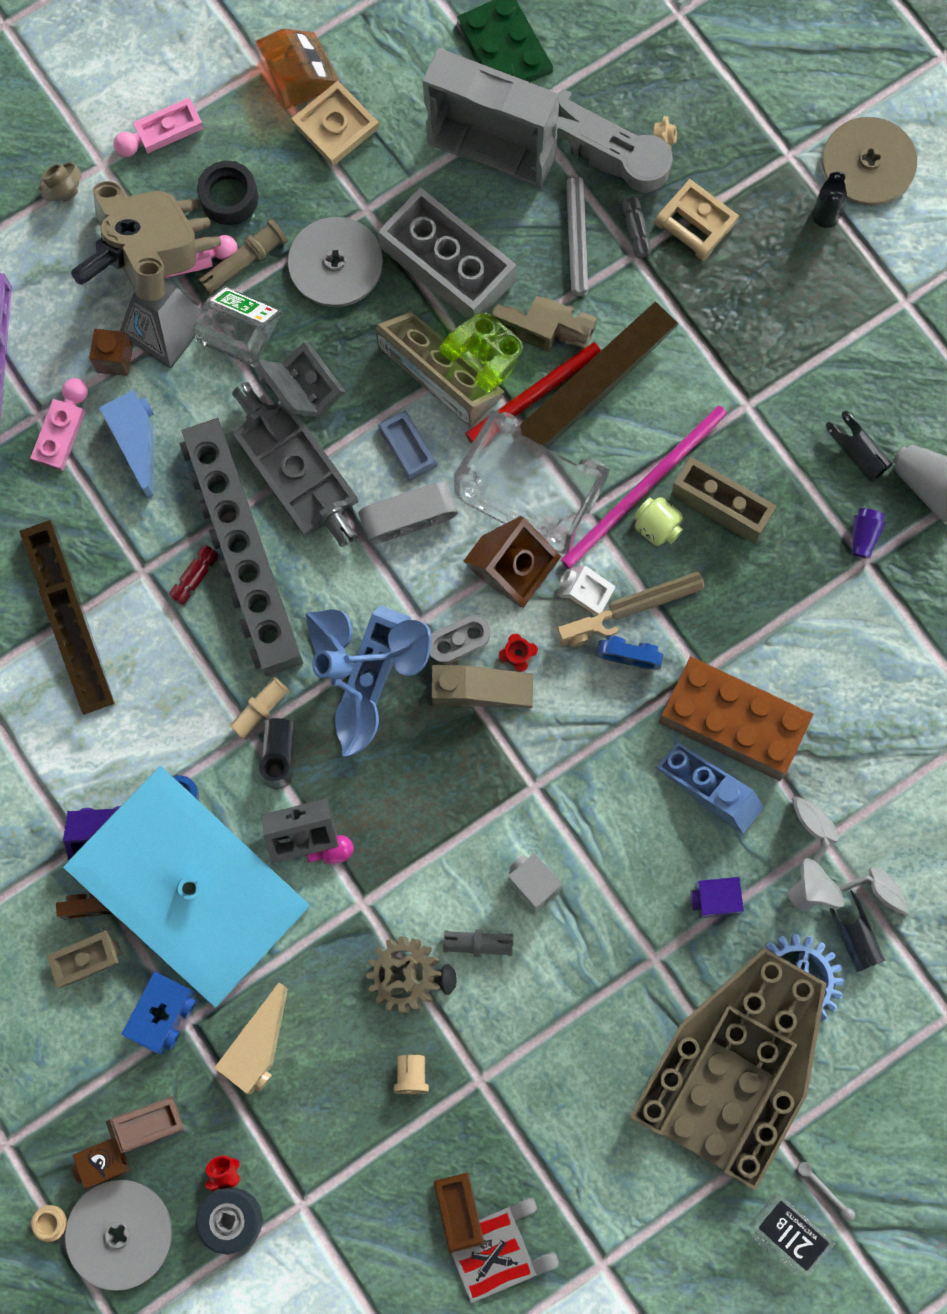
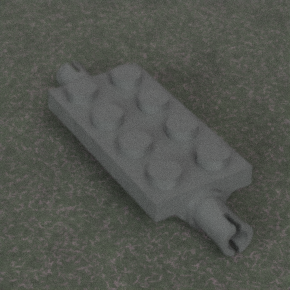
[232,382,359,547]

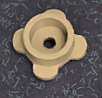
[654,116,677,149]

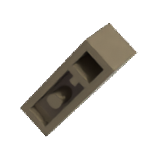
[432,665,533,708]

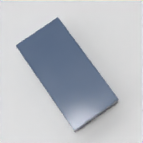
[378,410,437,482]

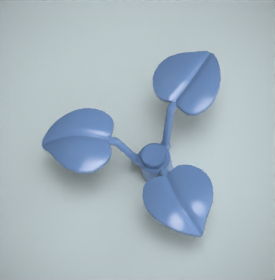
[306,609,431,756]

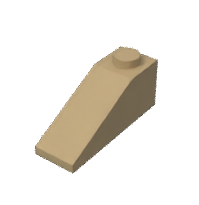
[214,983,288,1094]

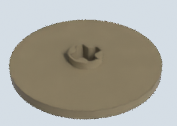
[822,117,917,206]

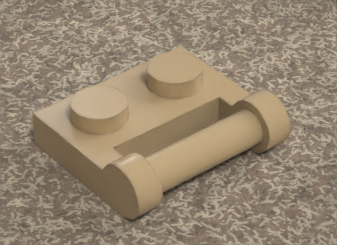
[654,179,739,261]

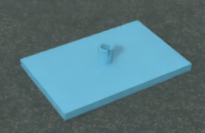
[63,765,310,1008]

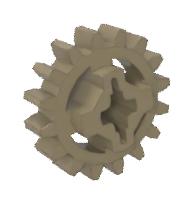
[366,936,442,1013]

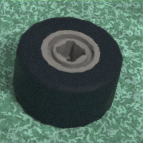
[195,1187,263,1255]

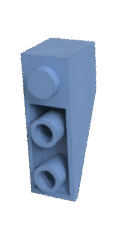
[657,742,764,834]

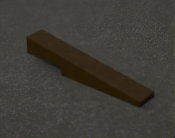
[514,301,679,458]
[19,520,115,715]

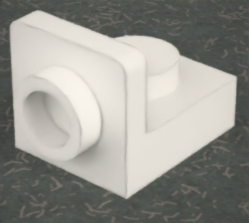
[556,566,615,615]

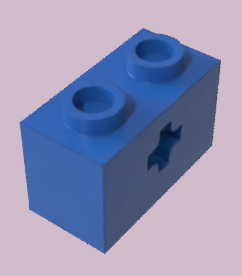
[121,971,197,1055]

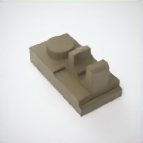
[47,930,122,988]

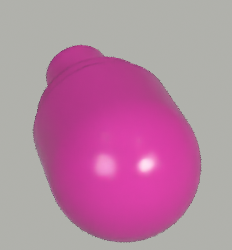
[306,835,354,865]

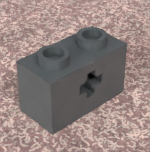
[262,798,339,864]

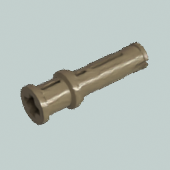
[198,219,288,296]

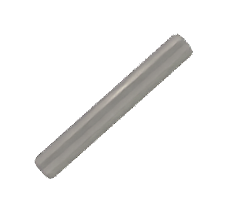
[566,177,588,297]

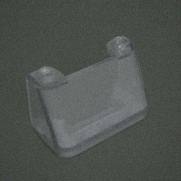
[454,410,610,554]

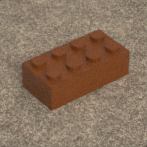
[659,656,814,781]

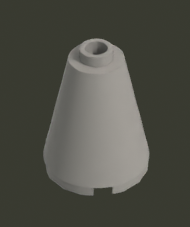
[893,444,947,525]

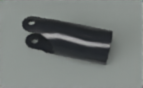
[812,171,847,228]
[825,411,893,482]
[830,890,886,972]

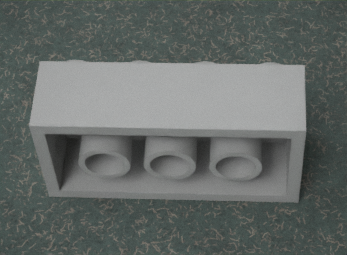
[378,187,516,325]

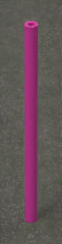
[560,405,727,569]

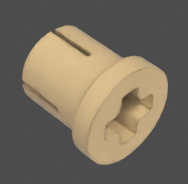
[394,1055,429,1094]

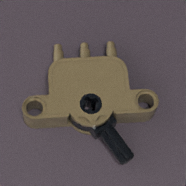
[71,181,221,301]

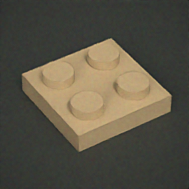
[291,81,380,166]

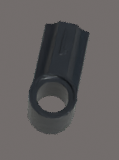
[259,718,295,789]

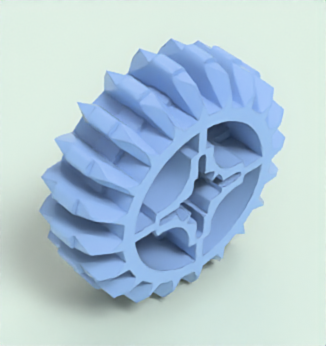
[766,934,844,1022]

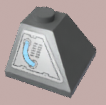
[120,280,209,368]

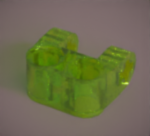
[439,313,523,393]

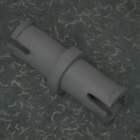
[443,929,514,957]

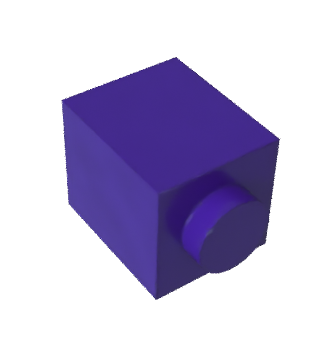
[690,877,744,919]

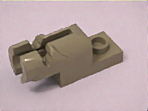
[492,296,597,352]

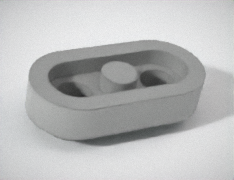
[429,615,490,665]

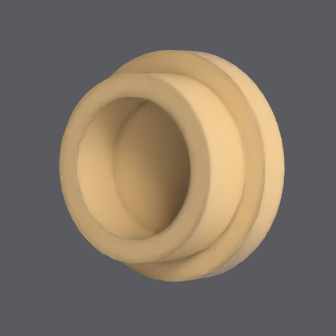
[31,1205,67,1242]

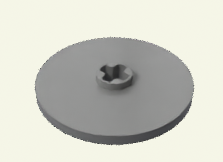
[288,217,383,307]
[65,1180,172,1290]

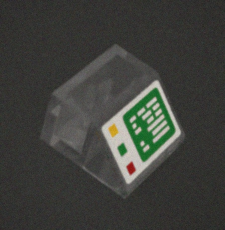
[192,286,282,367]

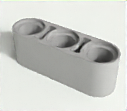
[358,482,458,544]

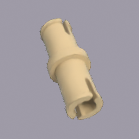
[229,676,290,740]

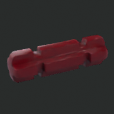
[169,545,219,605]

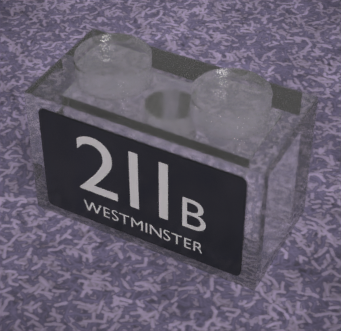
[748,1193,835,1277]

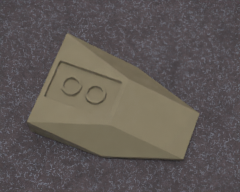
[629,948,827,1191]

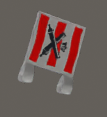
[444,1198,559,1303]

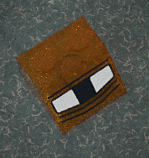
[255,28,341,110]

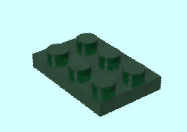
[457,0,553,82]

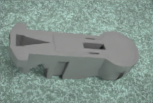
[557,89,673,193]

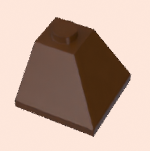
[463,516,561,608]

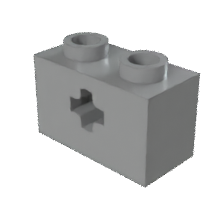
[508,853,562,914]

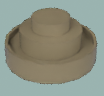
[38,162,81,202]

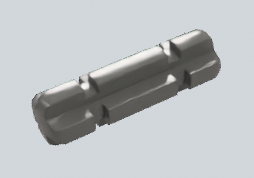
[622,197,651,258]

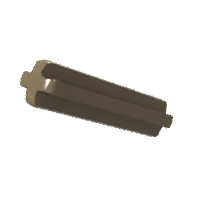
[609,572,704,620]

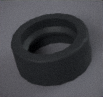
[197,160,259,225]

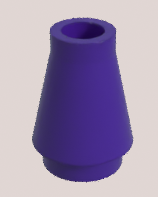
[851,508,886,559]

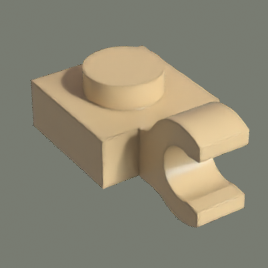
[557,611,618,648]

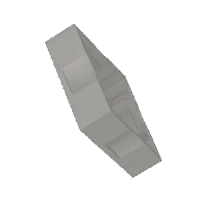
[422,48,559,189]

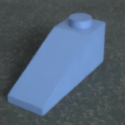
[99,390,154,499]
[341,605,411,705]

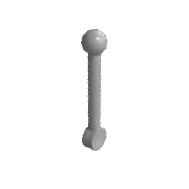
[797,1162,855,1222]

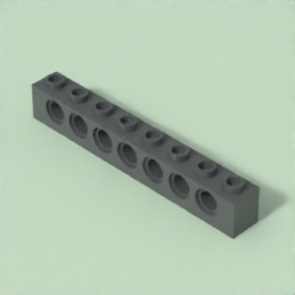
[179,418,303,676]

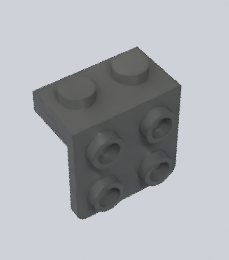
[255,342,346,417]

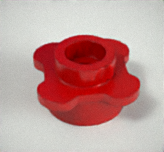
[499,633,538,672]
[205,1155,240,1192]

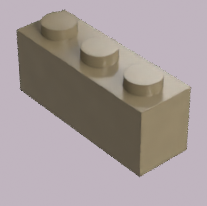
[671,457,777,544]

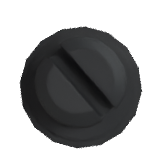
[434,964,457,995]

